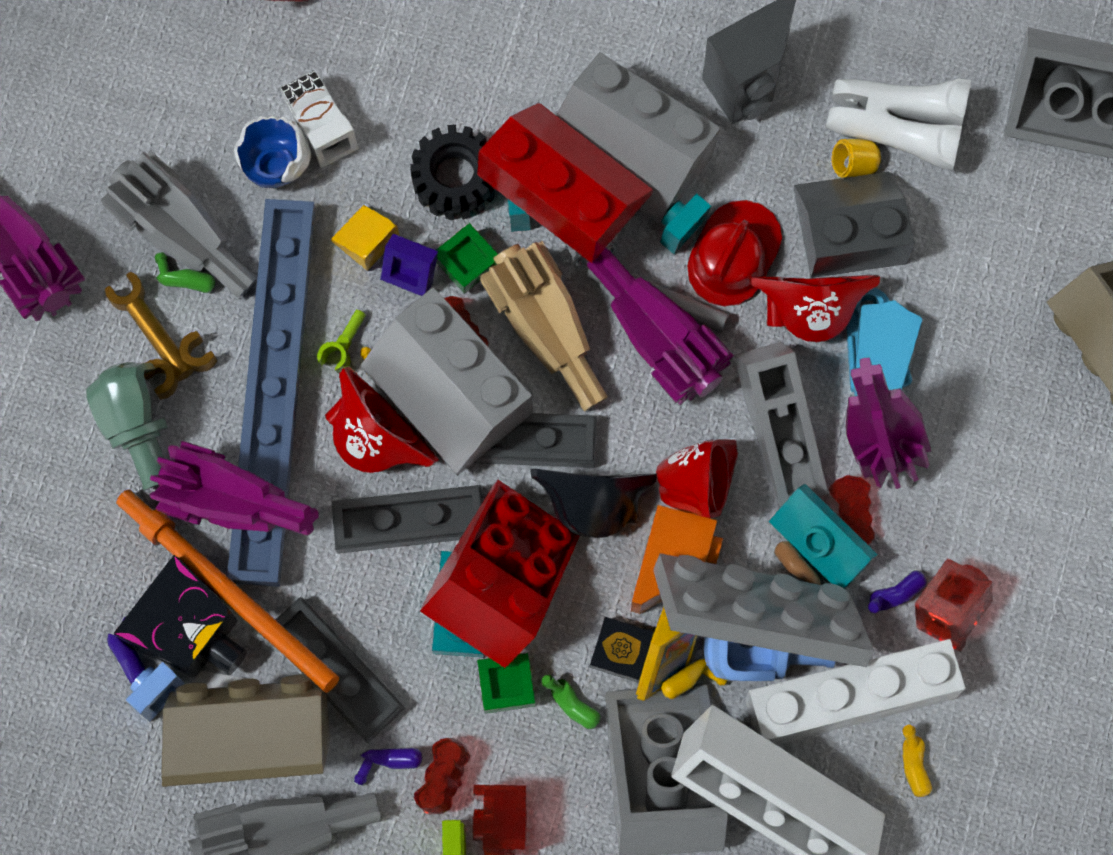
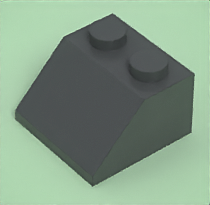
[702,0,796,124]
[794,171,914,278]

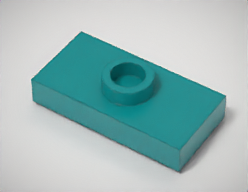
[768,484,878,589]

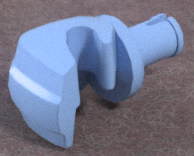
[704,637,835,681]

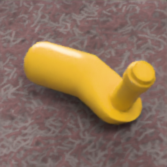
[661,659,727,699]
[902,724,933,797]

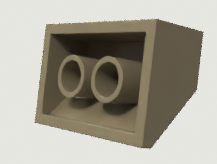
[1046,261,1113,404]
[161,674,331,787]

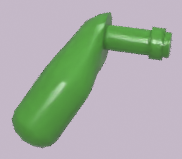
[155,252,215,293]
[542,675,601,729]

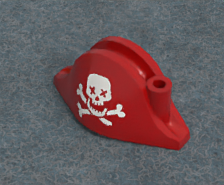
[749,275,880,342]
[325,366,439,473]
[656,439,738,518]

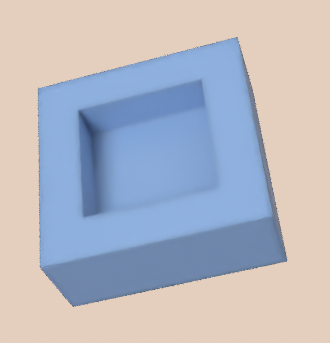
[126,662,185,722]

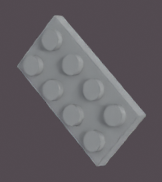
[653,553,874,667]

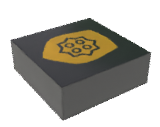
[590,617,654,683]

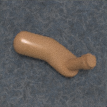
[774,541,821,585]

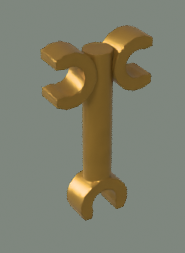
[105,271,217,400]

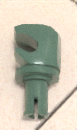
[86,362,168,491]

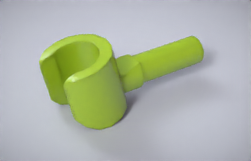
[317,309,366,373]

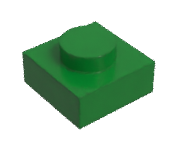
[436,223,498,294]
[477,653,535,714]

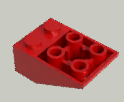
[420,479,580,668]

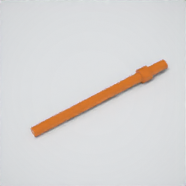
[116,489,339,693]

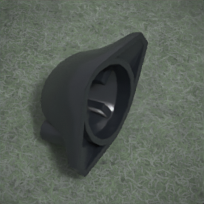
[530,469,657,538]

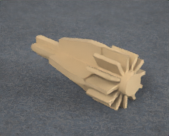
[480,241,608,412]

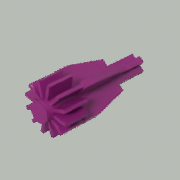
[0,196,85,321]
[587,248,734,405]
[845,358,932,489]
[150,441,319,536]

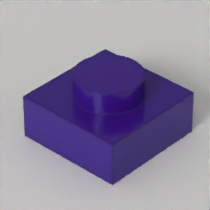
[380,234,438,296]

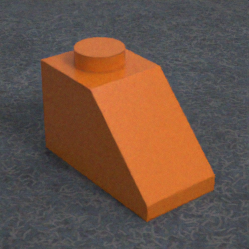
[631,505,723,614]

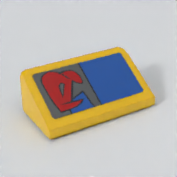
[636,607,697,701]

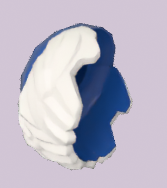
[234,115,311,189]

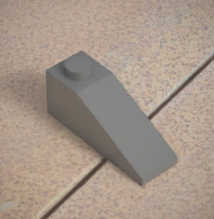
[734,342,829,507]

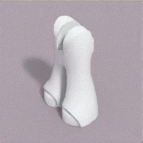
[825,78,971,171]

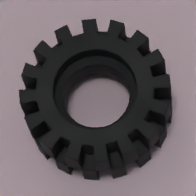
[410,125,495,220]

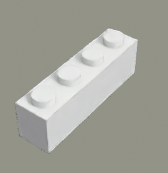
[745,639,966,745]
[671,705,885,855]

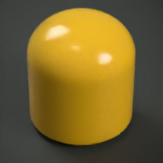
[831,139,881,178]

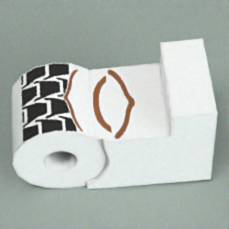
[279,70,359,169]

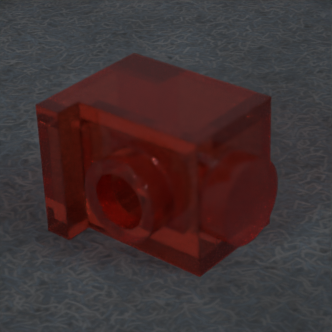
[915,558,993,652]
[473,785,527,855]

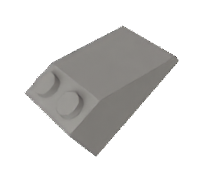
[605,685,728,855]

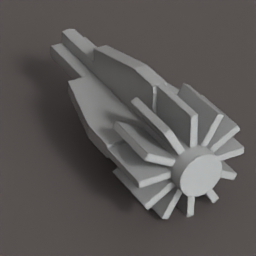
[101,150,257,300]
[188,792,381,855]

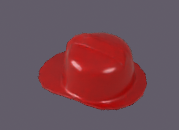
[687,200,782,307]

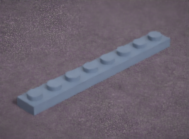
[227,199,316,587]

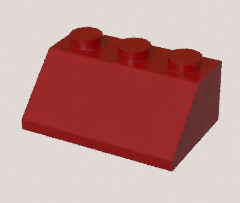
[477,103,653,263]

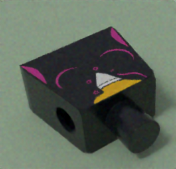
[114,555,247,678]

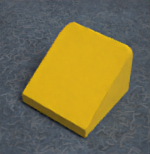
[331,205,400,271]

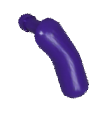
[868,570,927,613]
[107,617,146,684]
[354,748,423,786]

